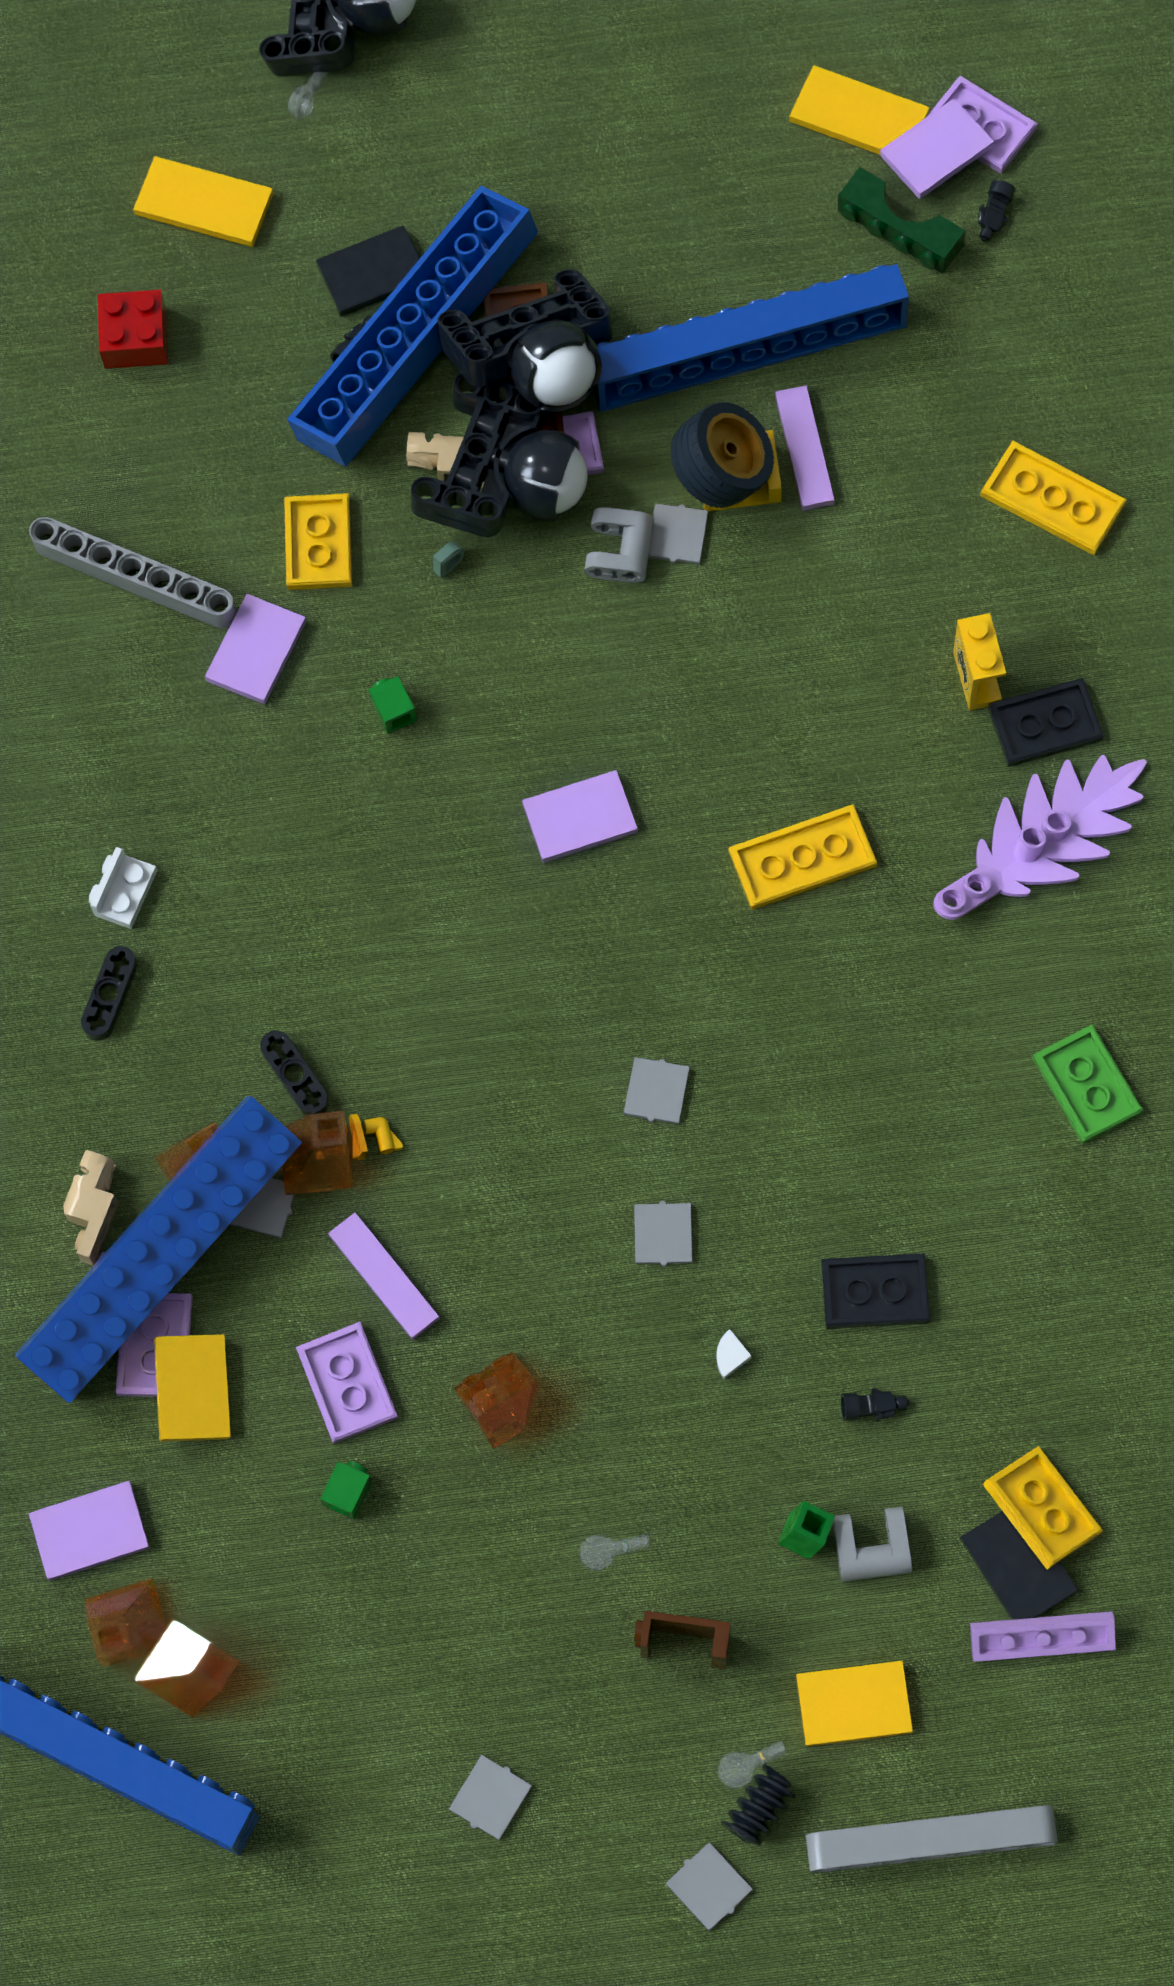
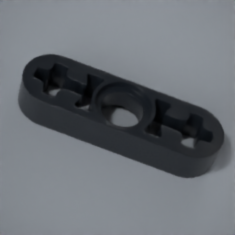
[81,946,137,1041]
[260,1030,329,1118]

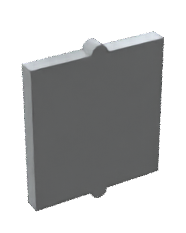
[648,504,708,565]
[624,1057,690,1125]
[229,1178,297,1239]
[634,1201,692,1267]
[449,1755,532,1840]
[666,1842,753,1931]

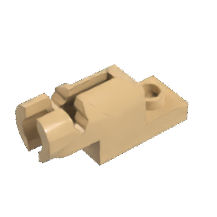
[407,432,484,488]
[63,1150,119,1266]

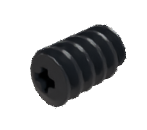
[721,1764,796,1846]

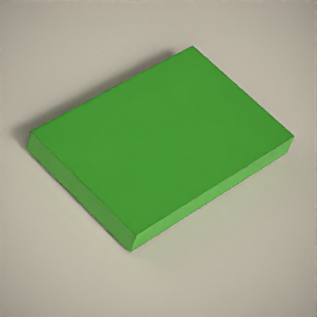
[1032,1024,1143,1144]

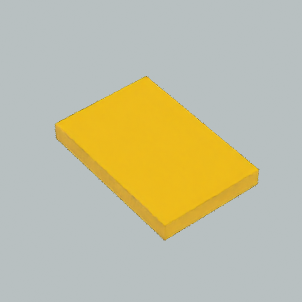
[284,493,352,590]
[154,1334,231,1442]
[983,1446,1103,1570]
[796,1661,913,1747]

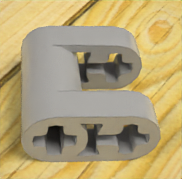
[584,507,654,583]
[832,1506,912,1582]

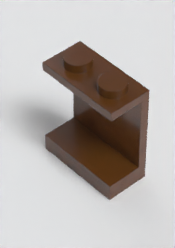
[634,1611,731,1670]

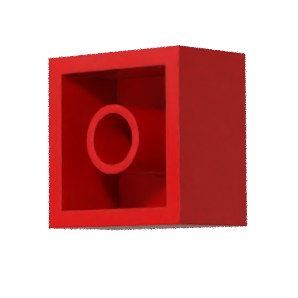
[97,289,168,369]

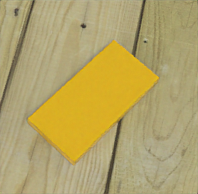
[789,65,930,155]
[133,156,274,247]
[980,441,1127,555]
[728,804,877,910]

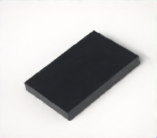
[316,225,419,317]
[988,678,1104,767]
[821,1253,930,1329]
[960,1511,1078,1620]

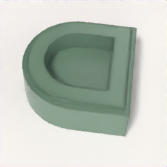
[433,541,464,578]

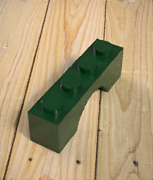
[838,167,966,274]

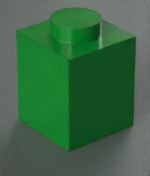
[368,676,417,735]
[320,1461,372,1520]
[778,1501,835,1559]

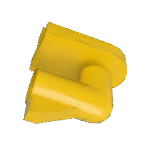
[349,1114,403,1161]

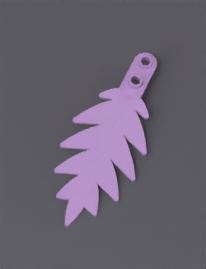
[933,755,1147,920]

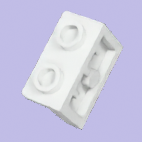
[89,847,158,929]

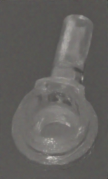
[288,72,327,121]
[580,1534,650,1571]
[717,1741,787,1789]

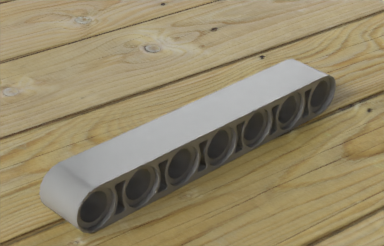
[29,517,237,628]
[805,1806,1058,1873]

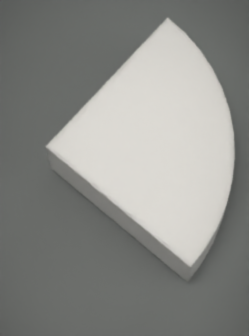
[717,1329,751,1379]

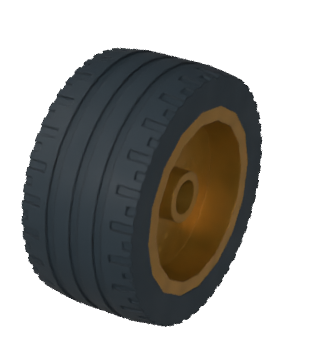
[671,402,774,508]

